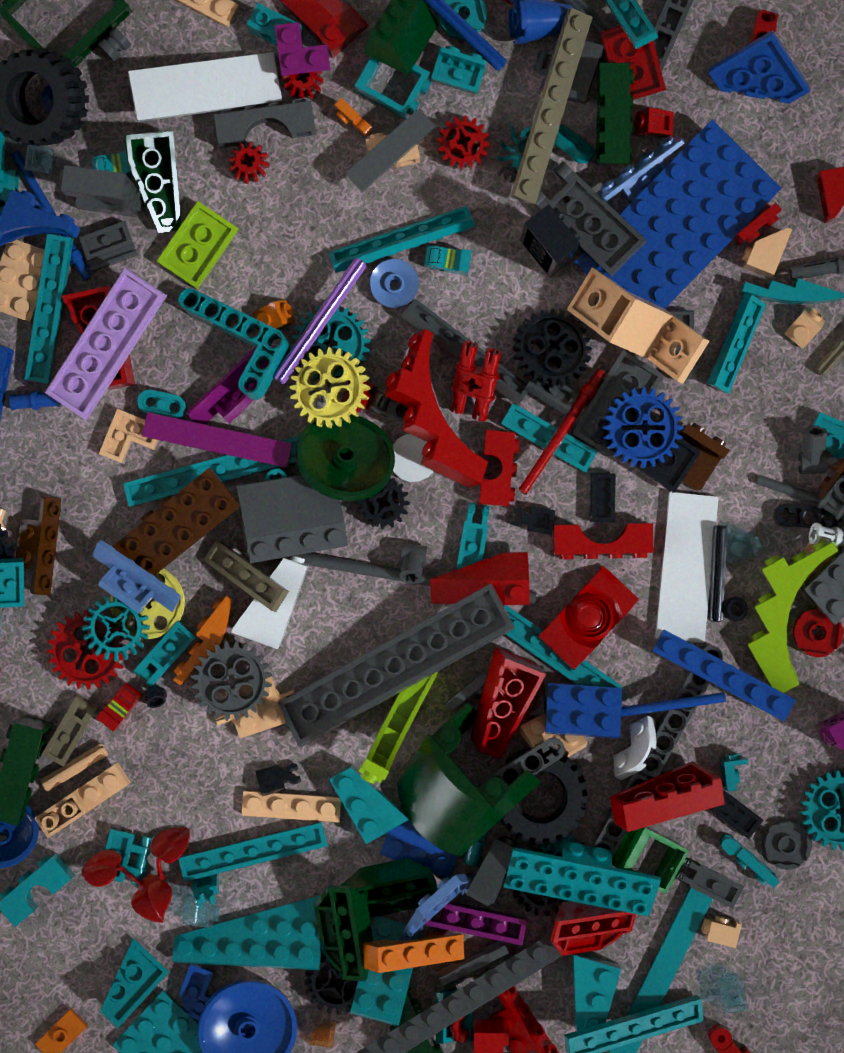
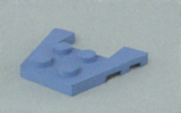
[400,873,475,940]

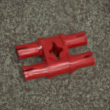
[449,341,502,422]

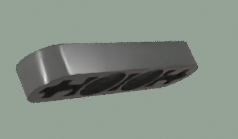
[478,737,565,788]

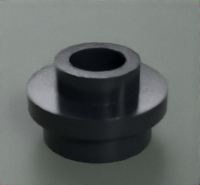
[723,597,748,621]
[142,686,167,708]

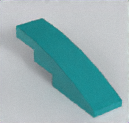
[739,278,844,304]

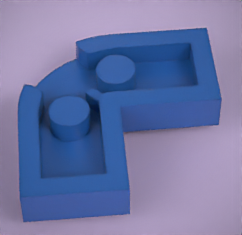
[180,963,214,1020]

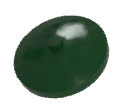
[296,414,395,501]

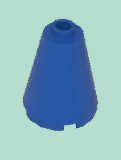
[508,0,573,45]

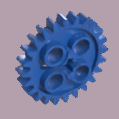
[602,387,684,468]

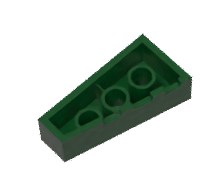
[0,715,53,826]

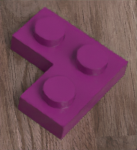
[275,22,331,76]

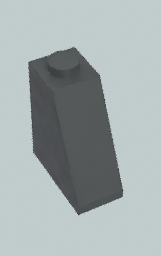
[466,836,521,906]

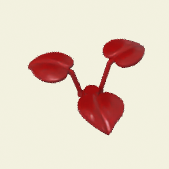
[81,827,190,923]

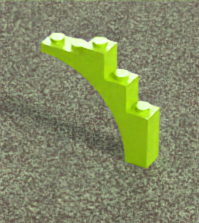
[748,539,838,693]
[358,672,438,784]

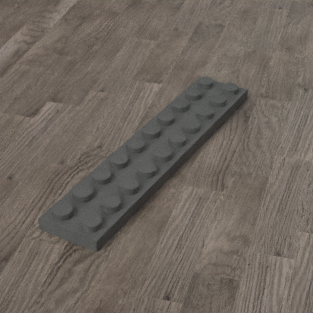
[278,584,515,747]

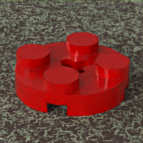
[792,608,843,657]

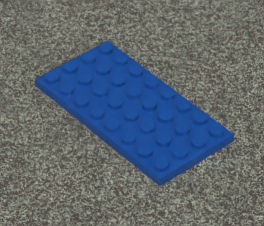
[574,119,782,309]

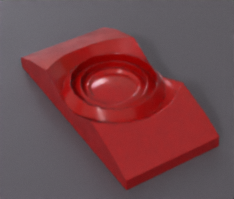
[538,566,639,670]

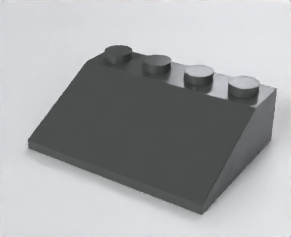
[236,474,348,563]

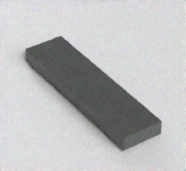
[345,108,436,193]

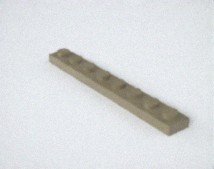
[510,7,593,205]

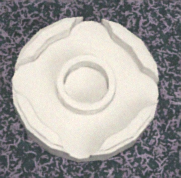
[392,434,433,482]

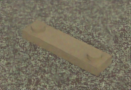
[204,540,289,612]

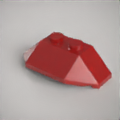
[550,901,636,956]

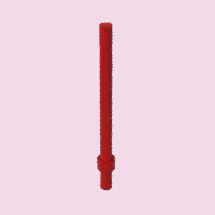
[518,369,606,495]

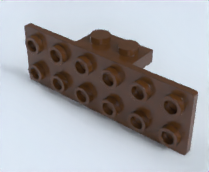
[106,468,240,576]

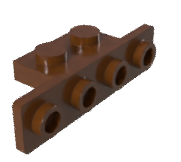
[16,496,61,595]

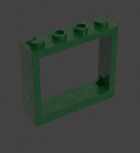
[0,0,132,67]

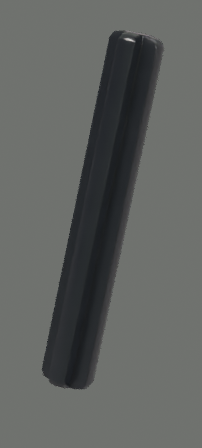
[708,525,728,622]

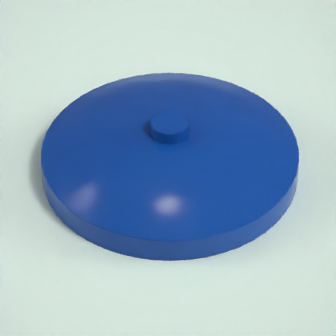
[197,979,297,1053]

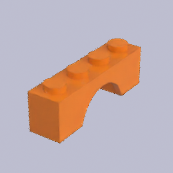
[363,930,464,973]

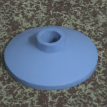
[370,259,419,308]

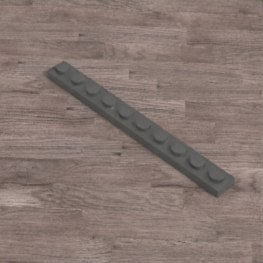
[356,933,561,1053]

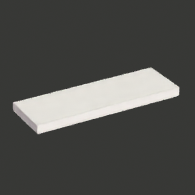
[128,52,282,122]
[655,492,719,643]

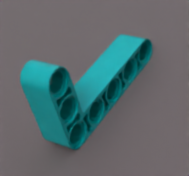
[178,288,290,400]

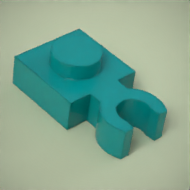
[192,874,219,908]

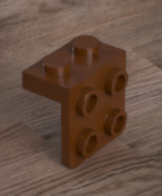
[679,423,730,491]

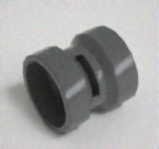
[97,27,131,62]

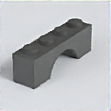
[214,98,316,149]

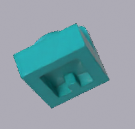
[720,753,748,792]

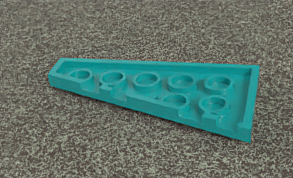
[172,895,321,970]

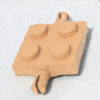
[215,676,296,739]

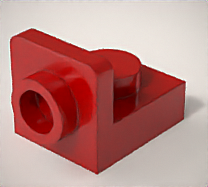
[634,107,674,138]

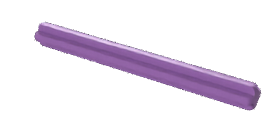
[273,258,366,384]

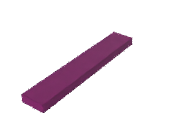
[142,412,292,468]

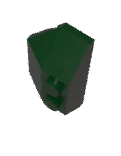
[340,858,438,917]
[314,885,373,981]

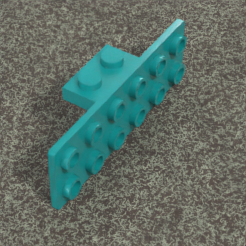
[504,841,661,916]

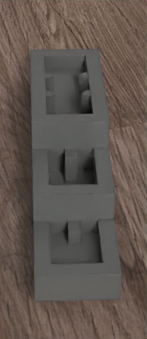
[653,0,693,71]

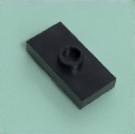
[589,473,616,523]
[709,789,763,839]

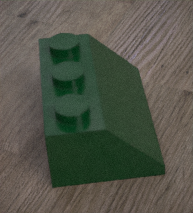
[364,0,438,75]

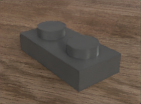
[525,376,579,416]

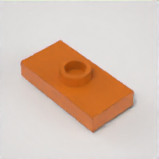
[35,1008,88,1053]

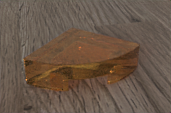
[308,1021,336,1048]

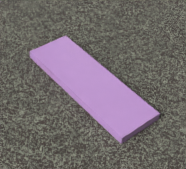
[45,268,167,420]

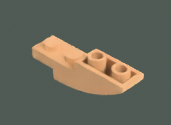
[34,762,131,838]

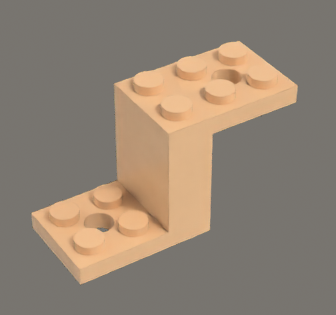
[567,267,709,384]

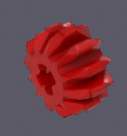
[282,71,324,99]
[228,141,270,184]

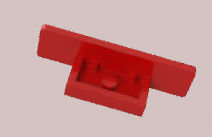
[489,986,559,1053]

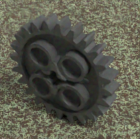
[191,640,272,721]

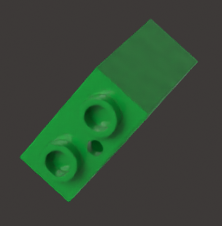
[612,827,690,894]

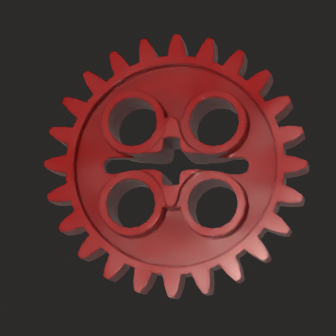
[47,610,125,690]

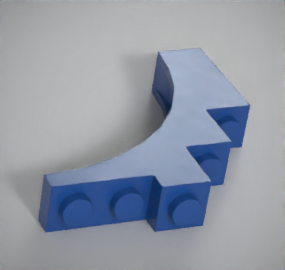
[0,190,81,247]

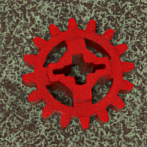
[437,115,490,171]

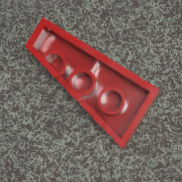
[610,761,725,832]

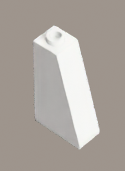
[231,555,310,649]

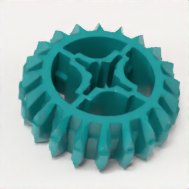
[82,596,150,662]

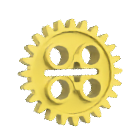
[289,347,370,428]

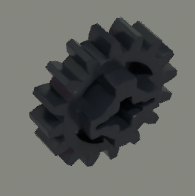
[357,478,410,529]

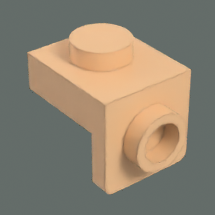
[784,306,825,349]

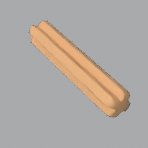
[41,743,108,791]

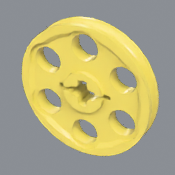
[110,569,185,639]

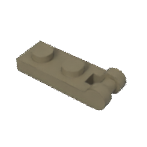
[42,694,99,766]

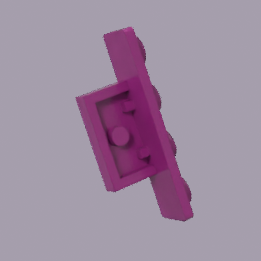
[186,347,269,425]

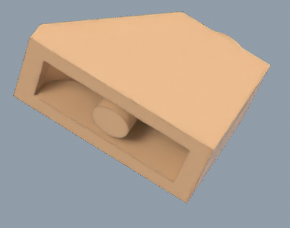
[742,228,792,278]

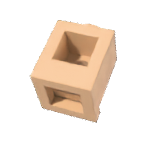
[701,915,742,948]

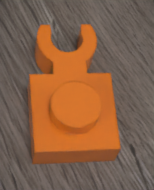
[335,98,372,137]

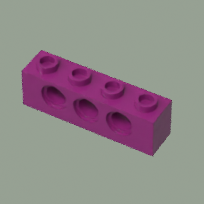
[425,902,527,945]

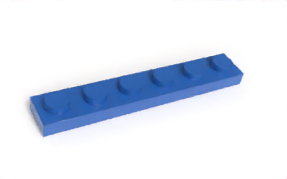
[652,629,796,722]

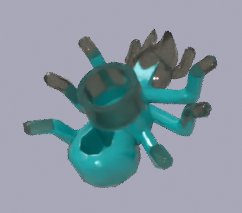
[491,121,555,183]

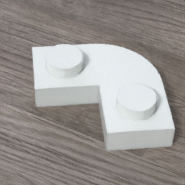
[613,715,656,780]

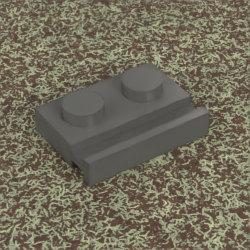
[79,221,138,272]

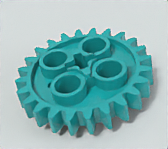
[291,306,371,381]
[799,770,844,851]

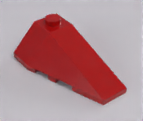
[279,0,369,59]
[430,552,530,605]

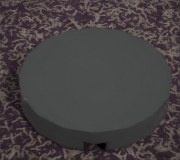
[762,820,812,870]

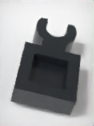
[511,507,556,535]
[255,764,301,797]

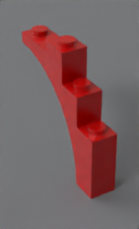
[385,329,488,488]

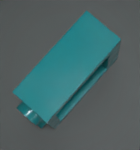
[354,57,432,120]

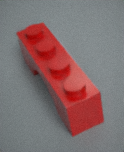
[553,523,654,560]

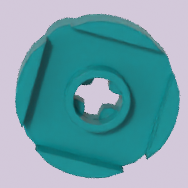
[438,0,487,40]

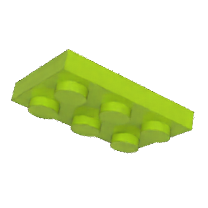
[157,201,239,290]

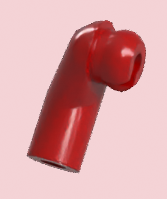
[449,1016,469,1043]

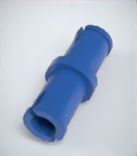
[9,391,61,410]

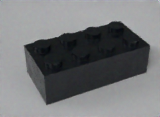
[519,204,581,278]

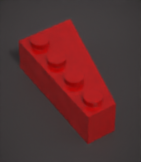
[62,286,135,390]
[470,647,546,759]

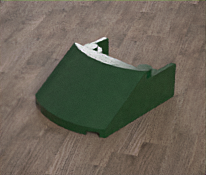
[397,703,540,857]

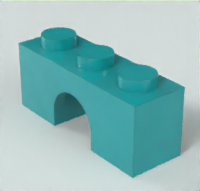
[0,853,75,927]

